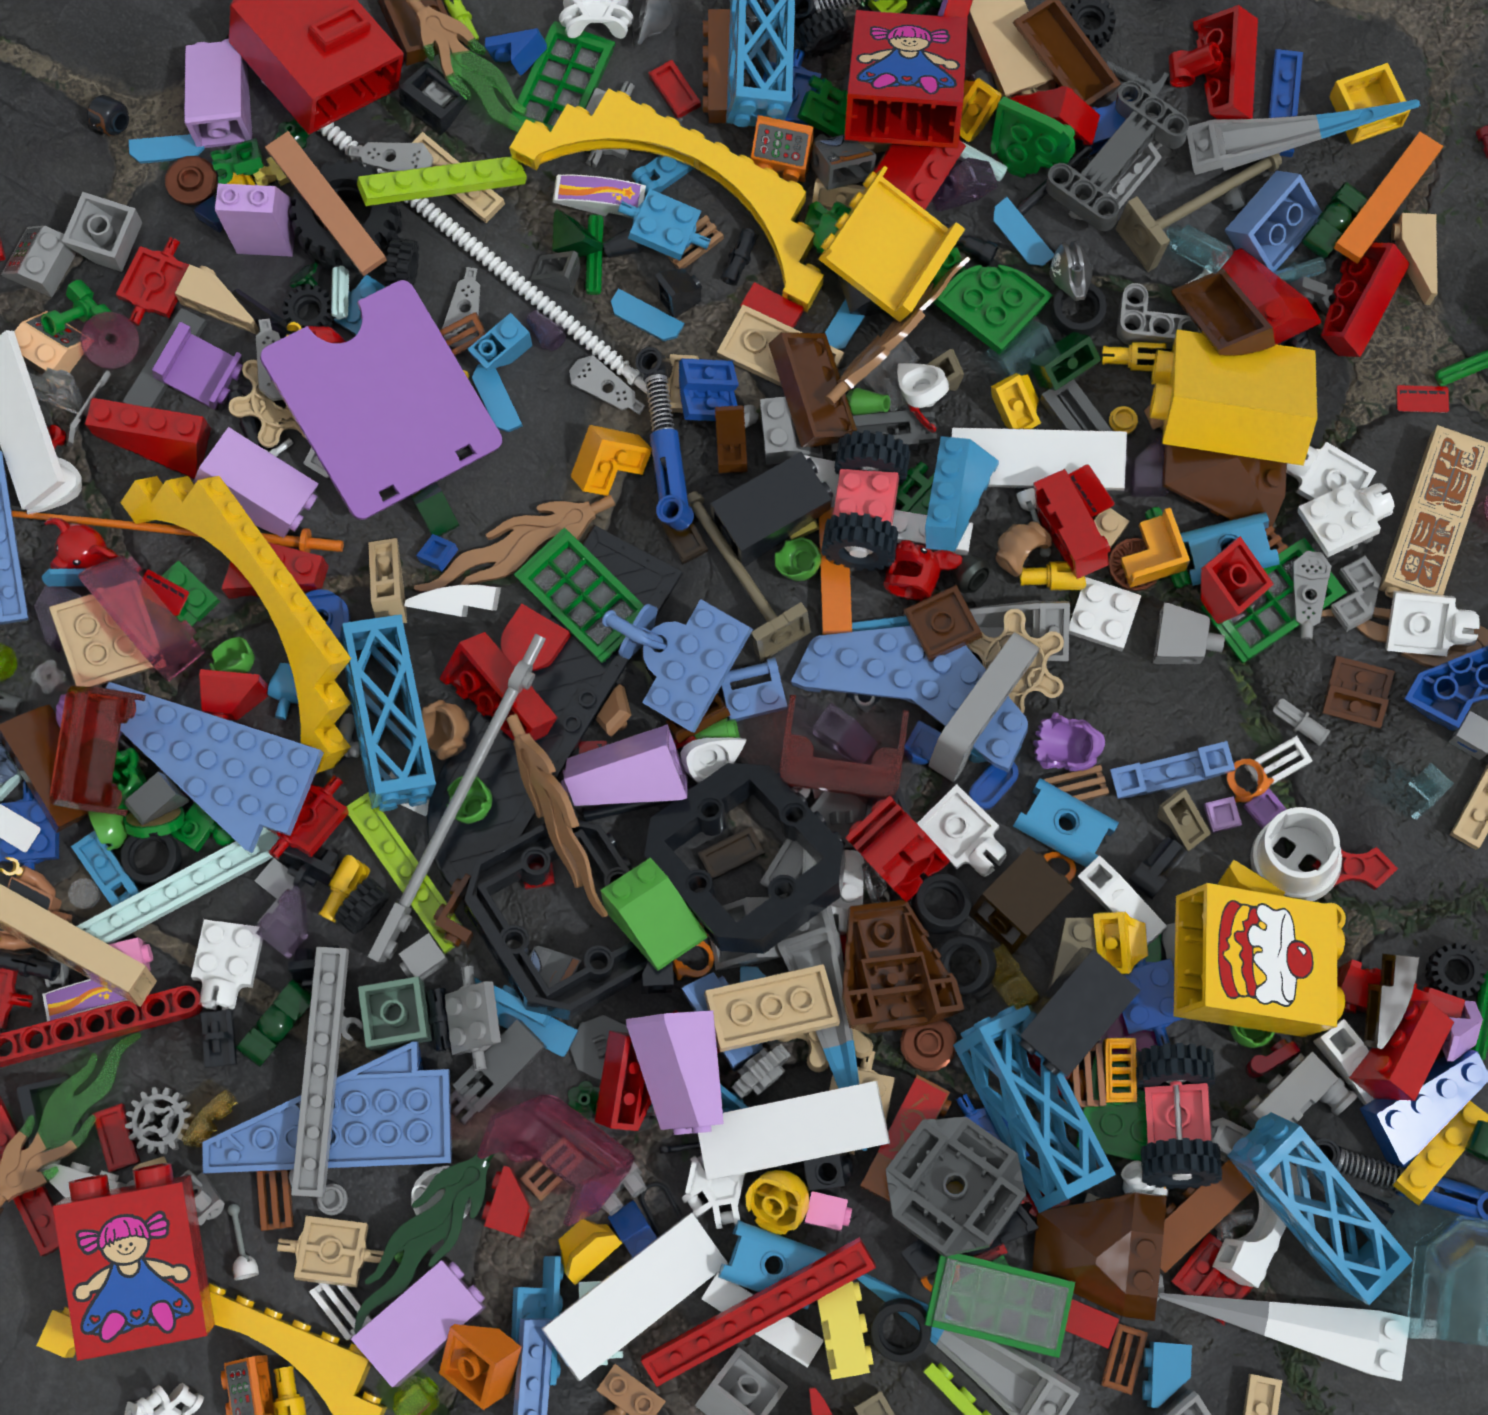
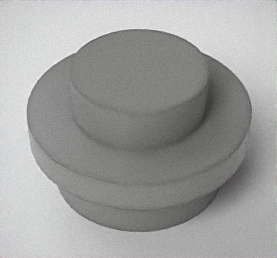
[317,1184,348,1215]

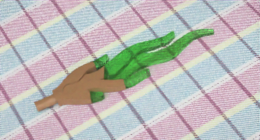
[406,0,527,133]
[0,1033,141,1207]

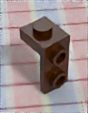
[715,405,748,473]
[433,873,474,948]

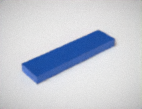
[1268,49,1303,157]

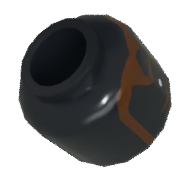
[87,95,129,136]

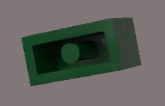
[1028,332,1101,391]

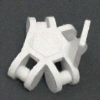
[559,0,634,39]
[681,1155,746,1229]
[124,1383,204,1415]

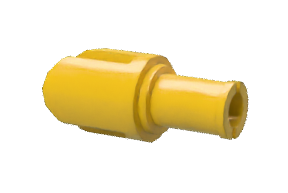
[1102,342,1167,371]
[1020,561,1086,590]
[318,855,370,923]
[273,1366,307,1415]

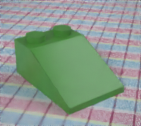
[601,858,707,971]

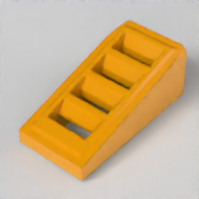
[1103,1038,1137,1103]

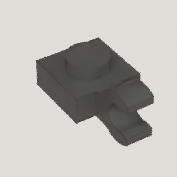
[1289,276,1336,314]

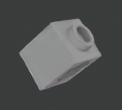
[399,933,450,980]

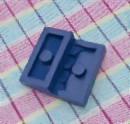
[679,358,739,421]

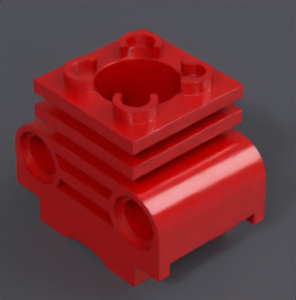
[845,796,950,902]

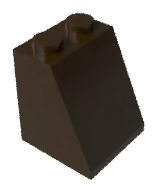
[969,847,1074,955]

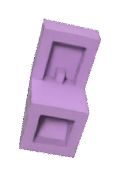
[1442,1001,1483,1061]

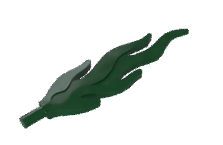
[354,1136,503,1334]

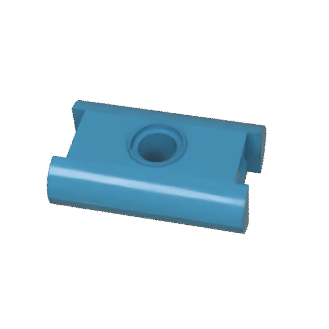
[1180,512,1280,586]
[1013,778,1119,868]
[718,1220,826,1309]

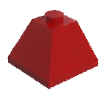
[1201,536,1274,624]
[199,669,268,720]

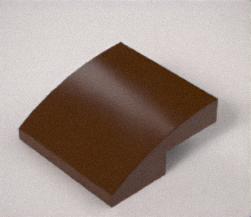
[1322,655,1395,729]

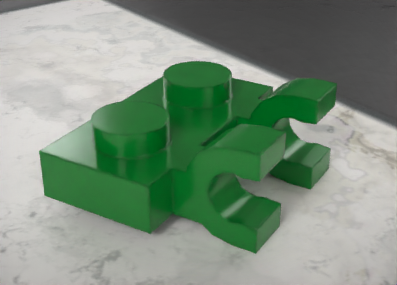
[211,138,264,184]

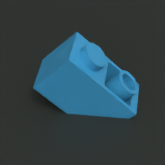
[468,313,533,371]
[1142,1342,1192,1408]

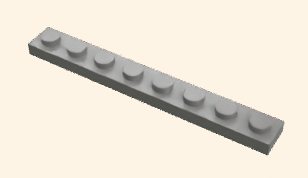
[291,947,349,1198]

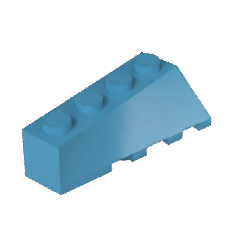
[925,436,999,551]

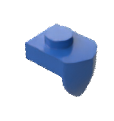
[903,720,942,765]

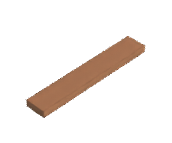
[265,131,387,276]

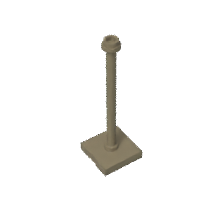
[1115,153,1282,272]
[687,491,811,662]

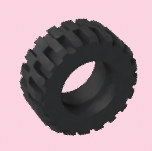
[289,159,402,273]

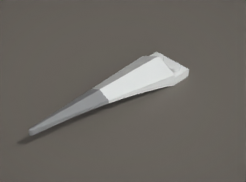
[1158,1293,1411,1381]

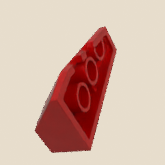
[1216,248,1321,344]

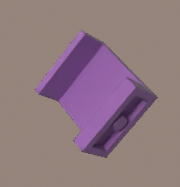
[152,322,243,410]

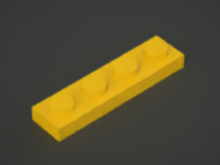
[1393,1101,1488,1206]

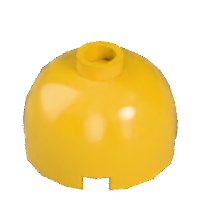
[746,1169,809,1235]

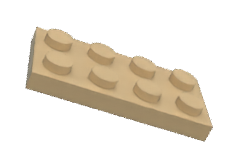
[717,305,844,387]
[704,964,841,1052]

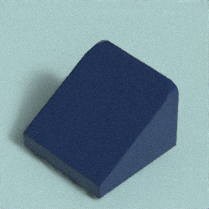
[193,196,224,233]

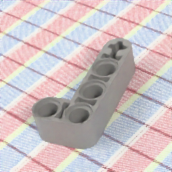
[1117,283,1202,349]

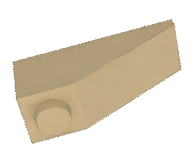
[1391,213,1438,305]
[175,264,259,335]
[368,538,407,623]

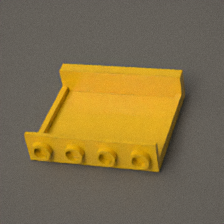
[818,166,965,322]

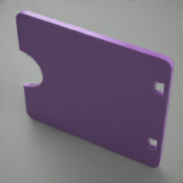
[260,280,502,520]

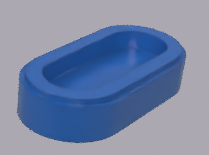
[969,762,1018,810]

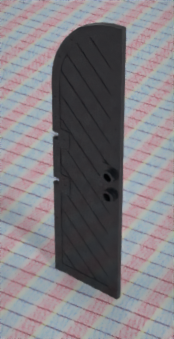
[427,525,683,900]

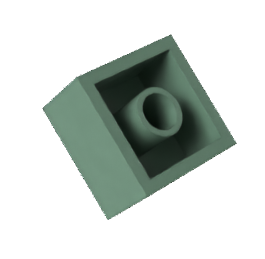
[358,976,432,1051]

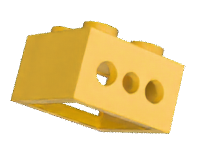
[1329,63,1411,144]

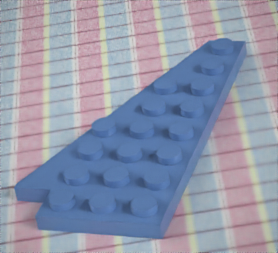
[97,682,324,853]
[202,1042,452,1173]

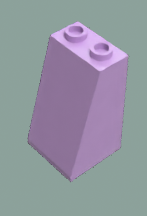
[185,39,253,148]
[215,183,295,257]
[193,427,319,538]
[561,724,688,806]
[626,1010,724,1135]
[351,1260,486,1388]

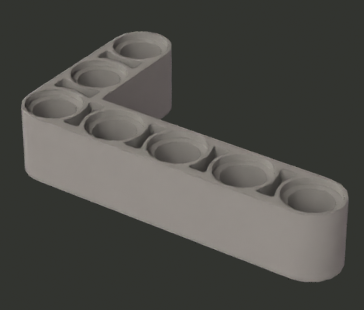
[928,632,1040,782]

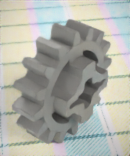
[732,1044,791,1099]
[125,1087,194,1155]

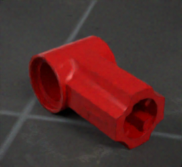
[1169,42,1224,88]

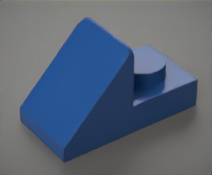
[485,28,547,76]
[608,1200,657,1257]

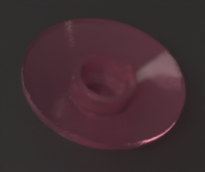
[81,312,139,369]

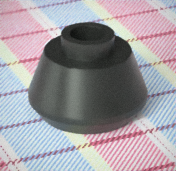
[952,555,990,593]

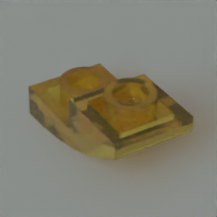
[978,944,1039,1010]
[182,1090,238,1148]

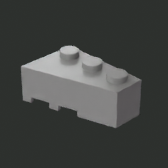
[1242,1052,1339,1129]

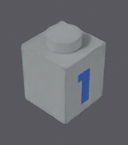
[1449,711,1488,760]

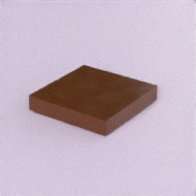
[903,585,983,662]

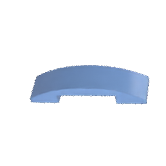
[1110,741,1235,799]

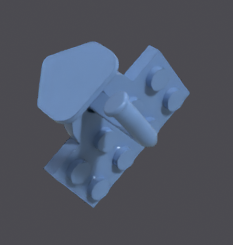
[602,599,753,733]

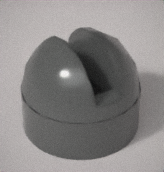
[1223,186,1246,212]

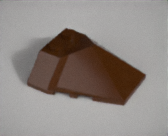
[1162,444,1287,529]
[842,900,965,1034]
[1032,1192,1167,1321]

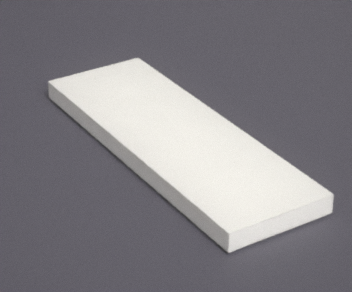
[0,330,65,510]
[952,428,1127,491]
[698,1081,890,1181]
[541,1213,728,1381]

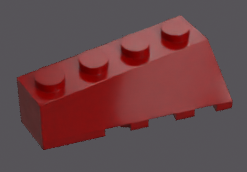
[1193,5,1258,119]
[1321,243,1410,357]
[85,398,211,480]
[439,632,558,741]
[1337,959,1465,1018]

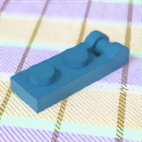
[631,155,694,195]
[71,831,141,907]

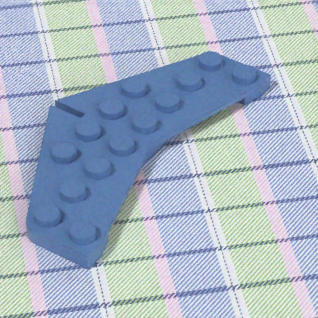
[791,626,1028,772]

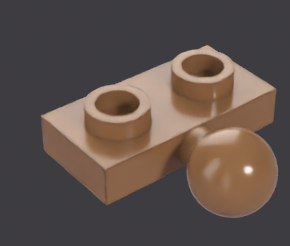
[596,1364,666,1415]

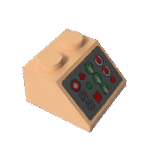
[14,311,93,386]

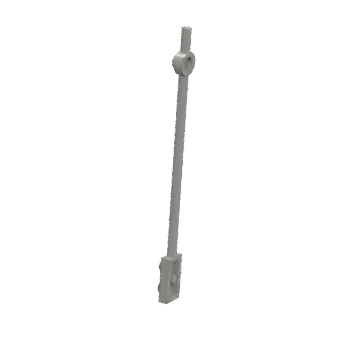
[367,634,546,962]

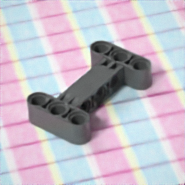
[1046,81,1189,231]

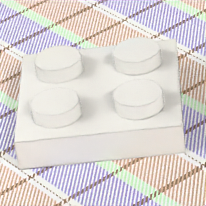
[1069,577,1141,652]

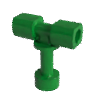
[41,280,118,336]

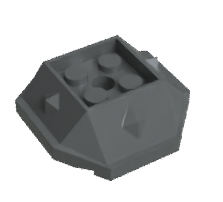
[886,1117,1026,1257]

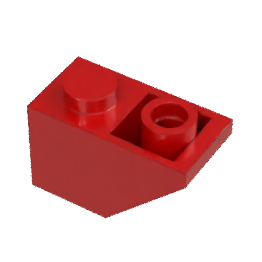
[482,1166,532,1238]

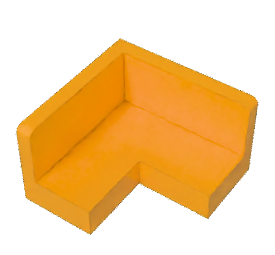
[571,425,652,496]
[1121,507,1190,588]

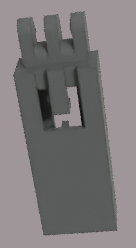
[1040,379,1130,465]
[831,410,938,458]
[450,1019,547,1125]

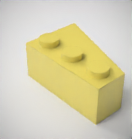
[817,1281,873,1380]

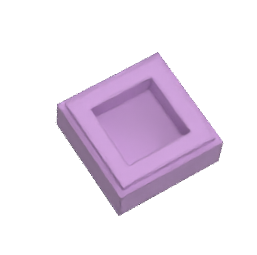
[1203,796,1242,834]

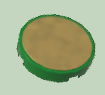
[123,807,185,838]

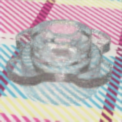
[31,660,67,694]

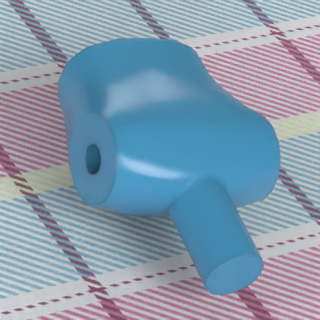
[267,663,298,720]

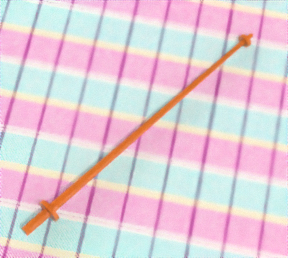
[12,511,344,553]

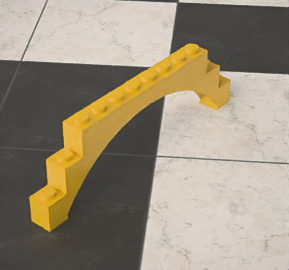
[509,88,824,312]
[120,476,351,774]
[36,1283,387,1415]

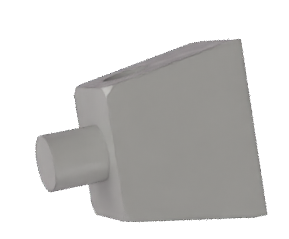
[1153,603,1225,664]

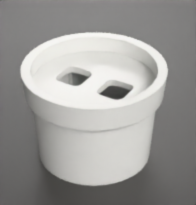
[1250,807,1342,901]

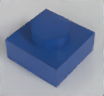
[416,534,458,572]

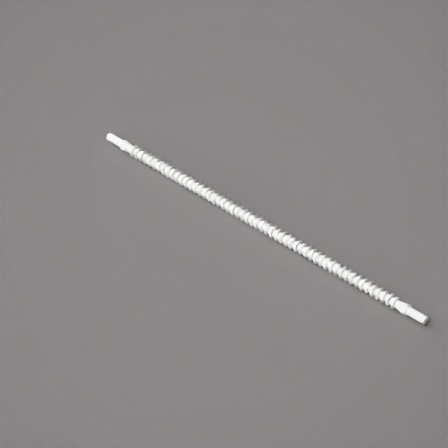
[261,80,650,397]

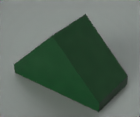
[552,209,604,257]
[411,482,460,537]

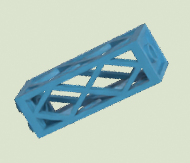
[726,0,795,127]
[339,614,436,812]
[953,1005,1116,1213]
[1227,1112,1413,1305]

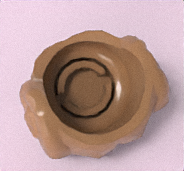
[995,521,1052,577]
[421,700,470,760]

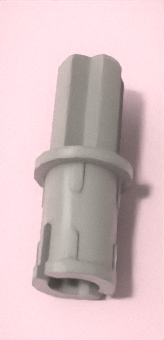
[1272,698,1330,746]

